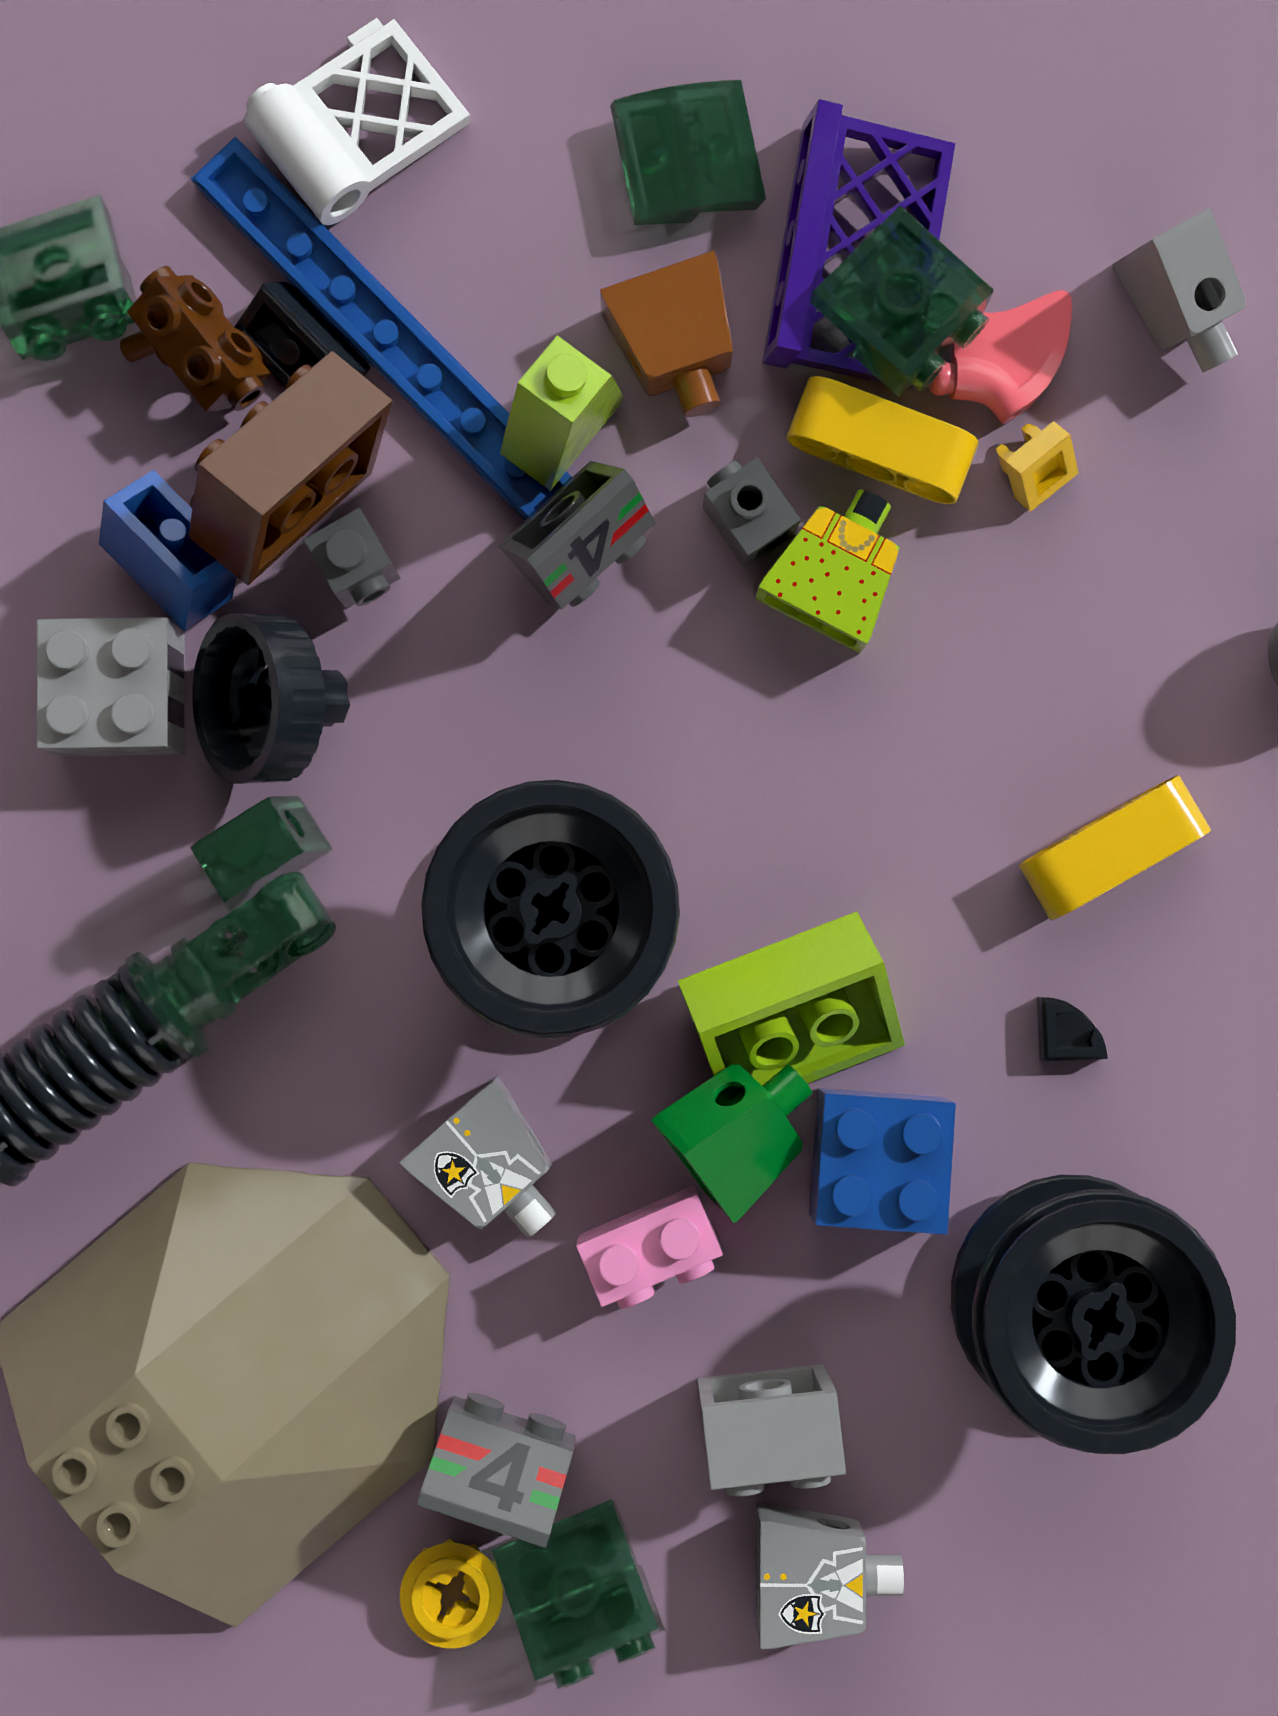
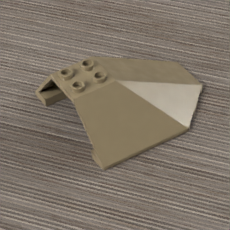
[0,1162,450,1628]

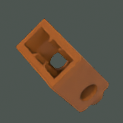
[600,250,733,417]

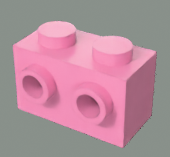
[576,1185,723,1309]

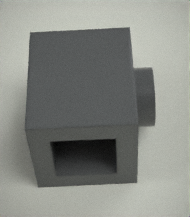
[702,457,801,568]
[303,508,401,609]

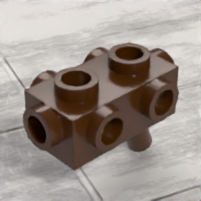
[120,266,270,412]

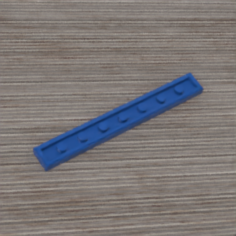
[191,136,572,521]

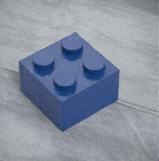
[809,1088,956,1235]

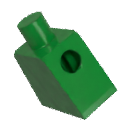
[650,1064,813,1223]

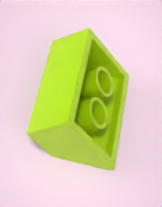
[677,911,905,1085]

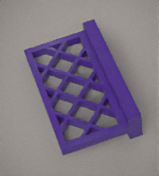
[762,99,956,390]

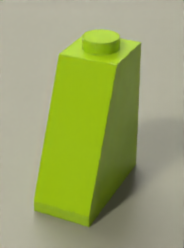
[500,335,624,491]

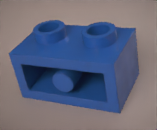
[99,470,237,631]

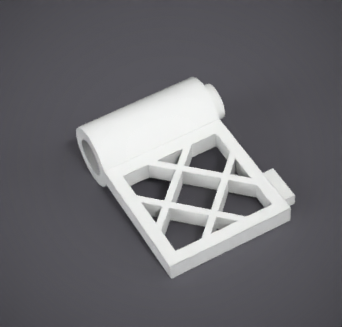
[244,18,470,225]

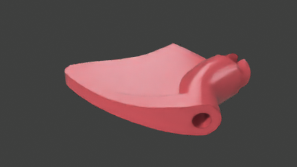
[929,290,1072,424]

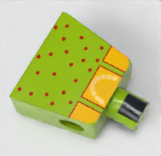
[755,489,900,654]

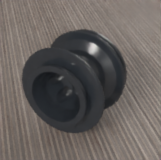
[421,780,680,1038]
[951,1174,1236,1454]

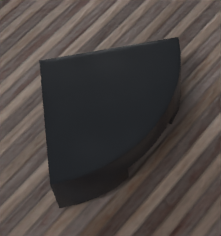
[1037,997,1108,1061]

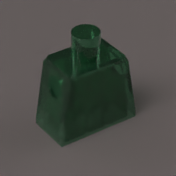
[190,796,333,913]

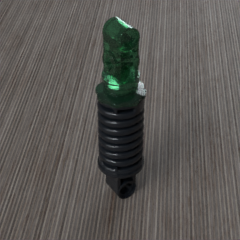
[0,872,336,1187]

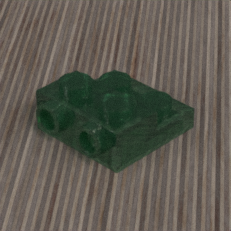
[0,195,136,361]
[810,206,994,397]
[492,1499,665,1689]

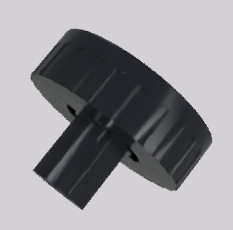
[192,613,350,784]

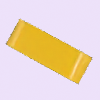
[786,376,979,504]
[1019,775,1211,921]

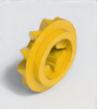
[400,1539,504,1648]

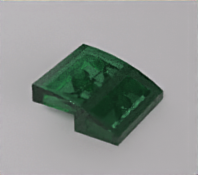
[610,80,766,225]

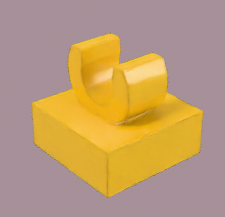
[996,421,1079,512]

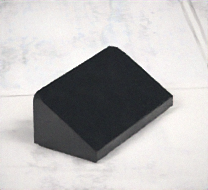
[234,282,371,386]

